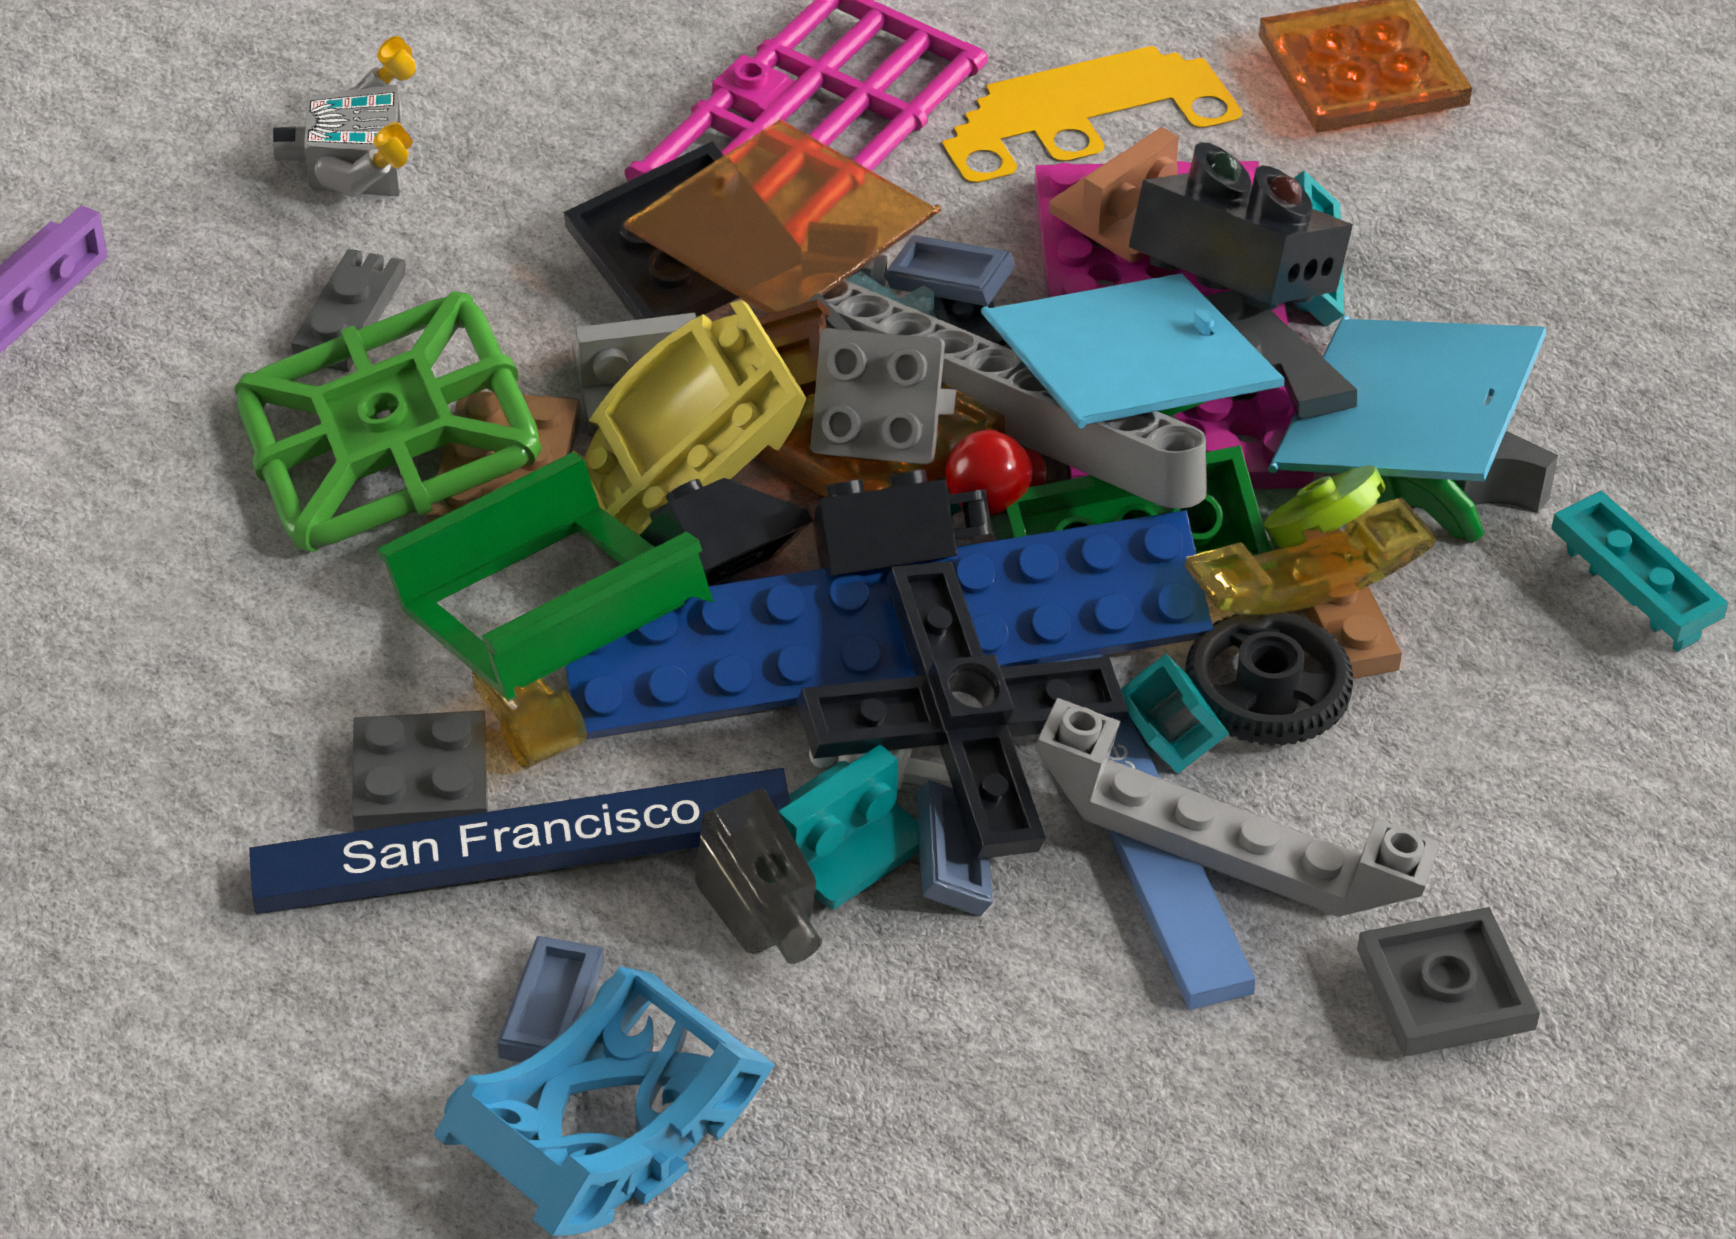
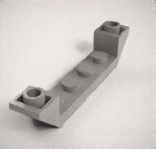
[1035,698,1440,917]

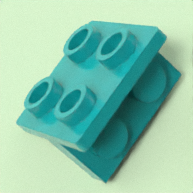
[751,745,920,909]

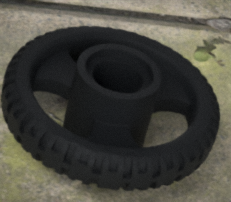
[1185,610,1353,746]

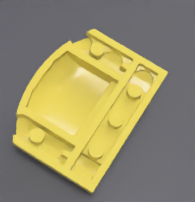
[571,300,806,536]

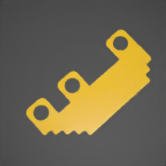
[942,46,1242,182]

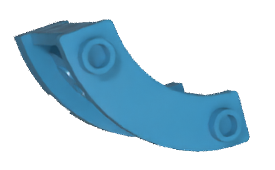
[434,967,775,1236]

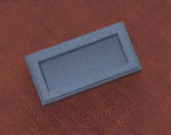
[884,235,1015,306]
[917,780,993,916]
[497,935,604,1062]

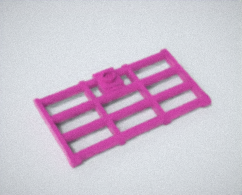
[624,0,988,250]

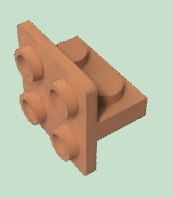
[1049,126,1179,263]

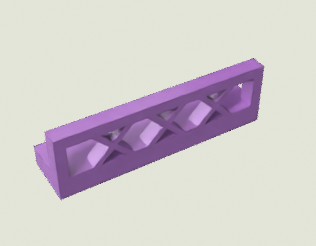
[0,205,108,353]

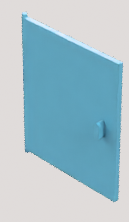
[981,273,1284,429]
[1268,315,1546,482]

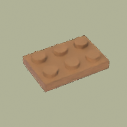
[427,391,580,523]

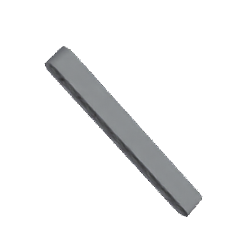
[798,277,1207,509]

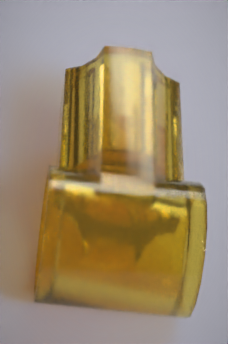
[472,671,587,769]

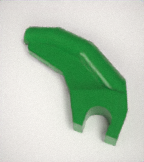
[1374,476,1484,543]

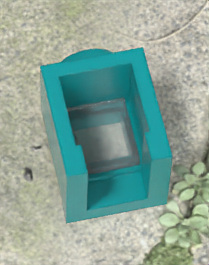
[1121,653,1229,774]

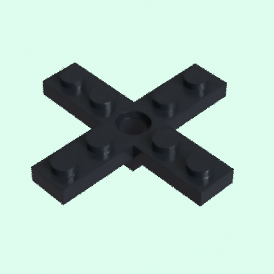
[796,561,1128,859]

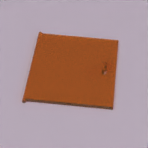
[625,119,941,314]

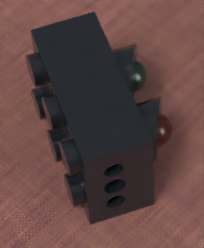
[1129,142,1353,309]

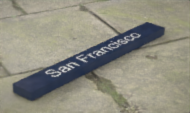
[249,768,790,914]

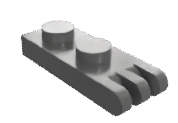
[291,249,406,372]

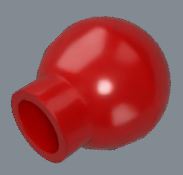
[945,430,1046,517]

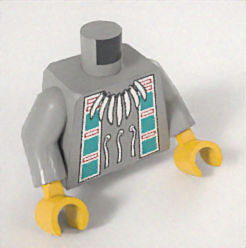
[273,36,416,197]

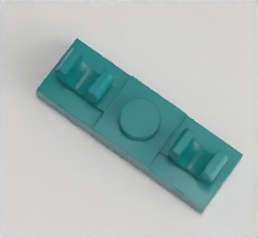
[1551,490,1729,652]

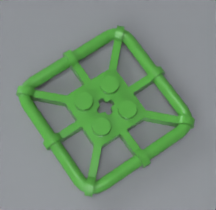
[234,291,542,552]

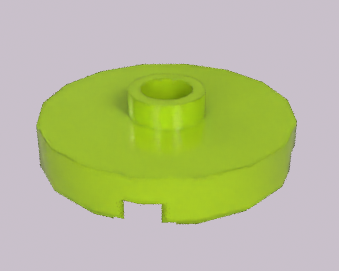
[1264,465,1386,548]

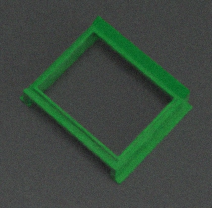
[377,452,714,701]

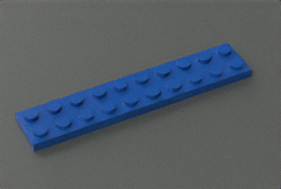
[565,510,1214,741]

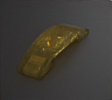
[1185,497,1436,614]

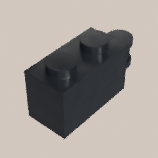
[809,469,993,576]

